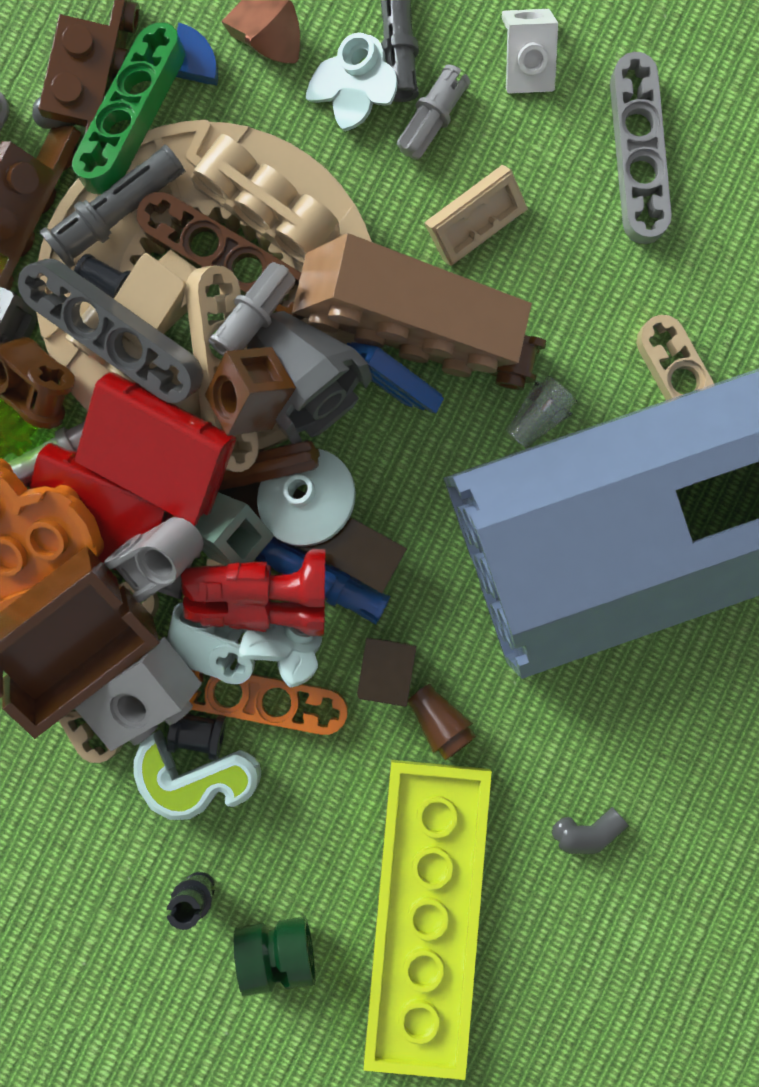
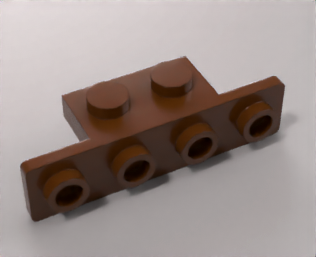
[38,0,140,149]
[0,126,81,291]

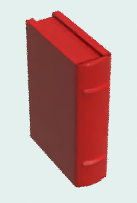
[74,372,237,526]
[30,443,172,570]

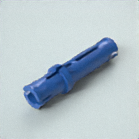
[255,537,391,625]

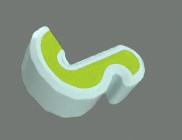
[134,730,261,820]

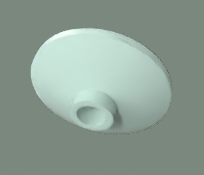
[257,449,356,547]

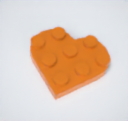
[0,458,104,612]

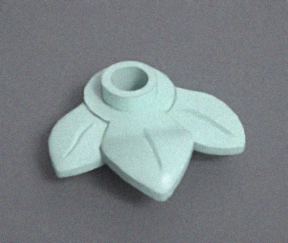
[306,33,398,131]
[238,624,322,687]

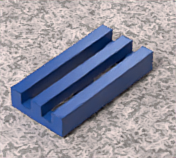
[347,342,444,413]

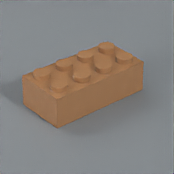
[292,233,532,377]

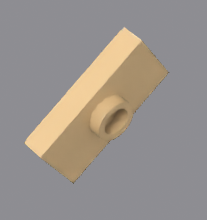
[424,165,528,266]

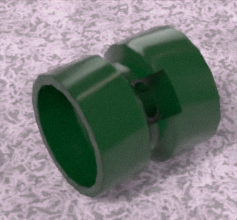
[233,916,316,997]

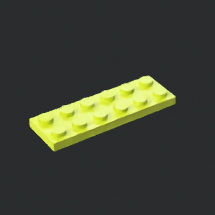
[364,760,492,1080]

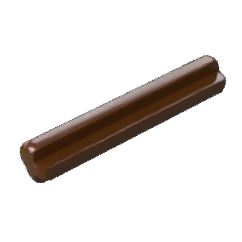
[218,440,320,492]

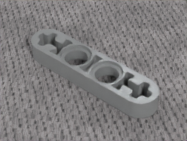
[610,52,672,245]

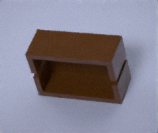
[0,546,160,739]

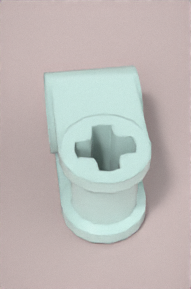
[167,603,255,684]

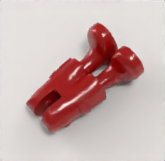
[181,549,326,636]

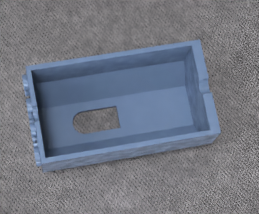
[443,368,759,679]

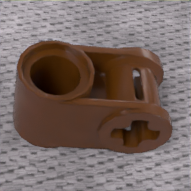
[0,337,75,429]

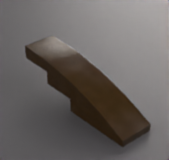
[219,482,407,593]

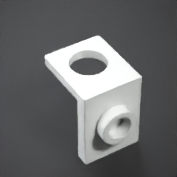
[502,9,558,93]

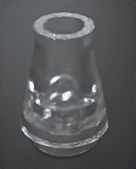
[505,375,577,449]

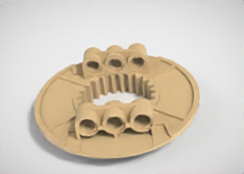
[36,120,372,455]

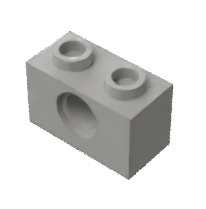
[75,637,202,751]

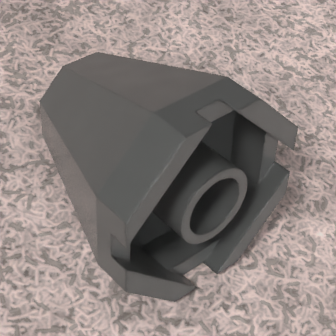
[247,311,372,444]

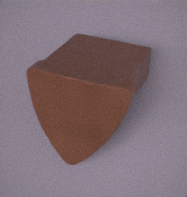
[221,0,300,64]

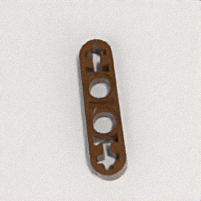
[137,192,306,320]

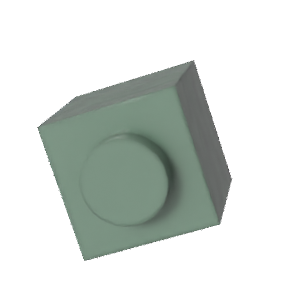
[195,492,274,566]

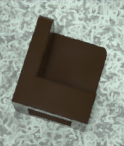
[357,637,417,707]

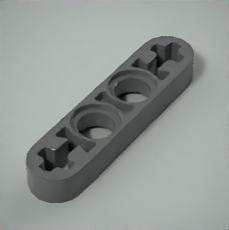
[18,259,203,403]

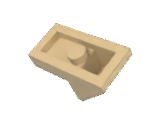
[114,250,210,348]

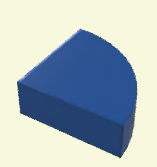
[176,22,218,86]

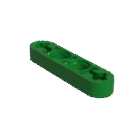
[72,23,186,194]

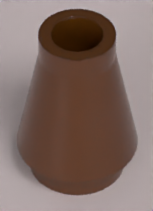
[407,684,477,761]

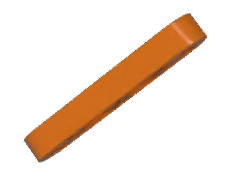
[189,669,348,735]

